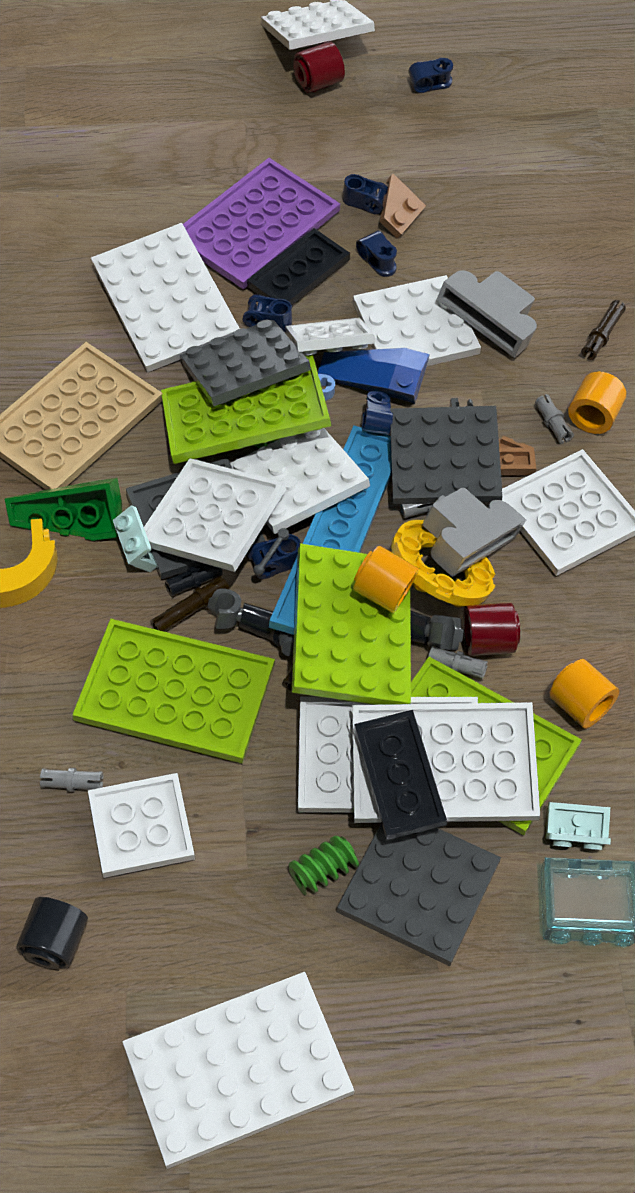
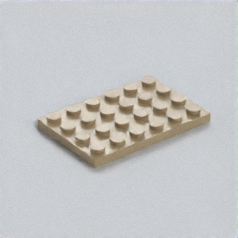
[0,342,163,490]

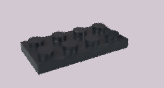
[247,228,350,306]
[354,710,447,840]

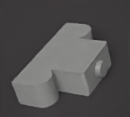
[437,270,537,358]
[423,488,526,577]

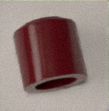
[293,42,345,93]
[463,603,520,656]

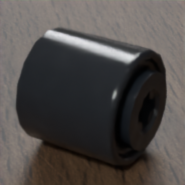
[16,897,88,969]

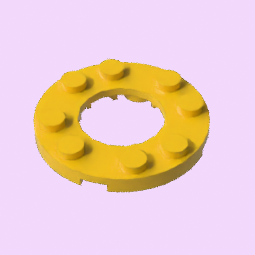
[391,520,495,608]

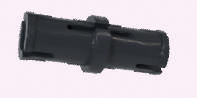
[165,564,223,597]

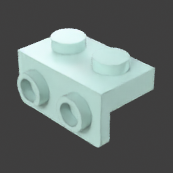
[113,506,156,572]
[546,802,611,850]

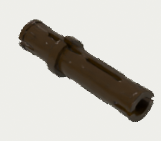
[581,300,626,360]
[150,576,230,632]

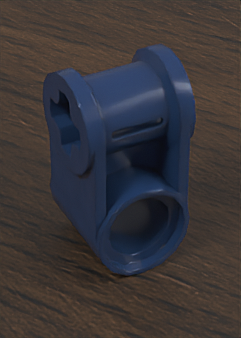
[408,58,453,93]
[342,174,388,214]
[356,230,397,277]
[242,295,292,332]
[362,391,393,435]
[247,534,301,579]

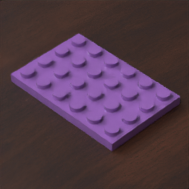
[183,158,340,289]

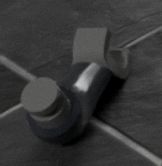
[207,589,294,656]
[410,610,464,651]

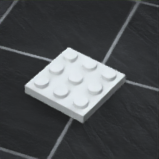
[285,318,375,355]
[88,773,195,878]

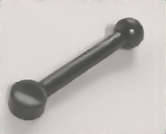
[253,528,289,575]

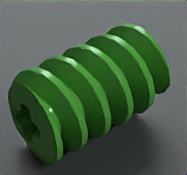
[288,835,359,895]

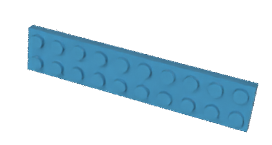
[269,425,392,635]

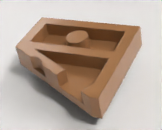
[380,174,426,238]
[499,436,536,475]

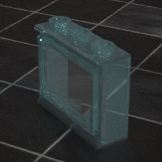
[540,857,635,947]

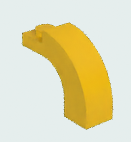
[0,519,57,608]

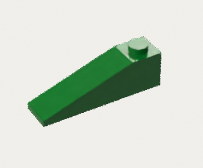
[4,478,122,541]

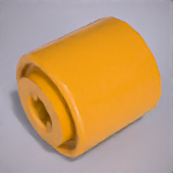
[568,371,626,434]
[353,546,420,613]
[550,659,619,728]

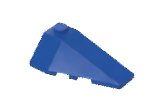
[318,348,430,404]

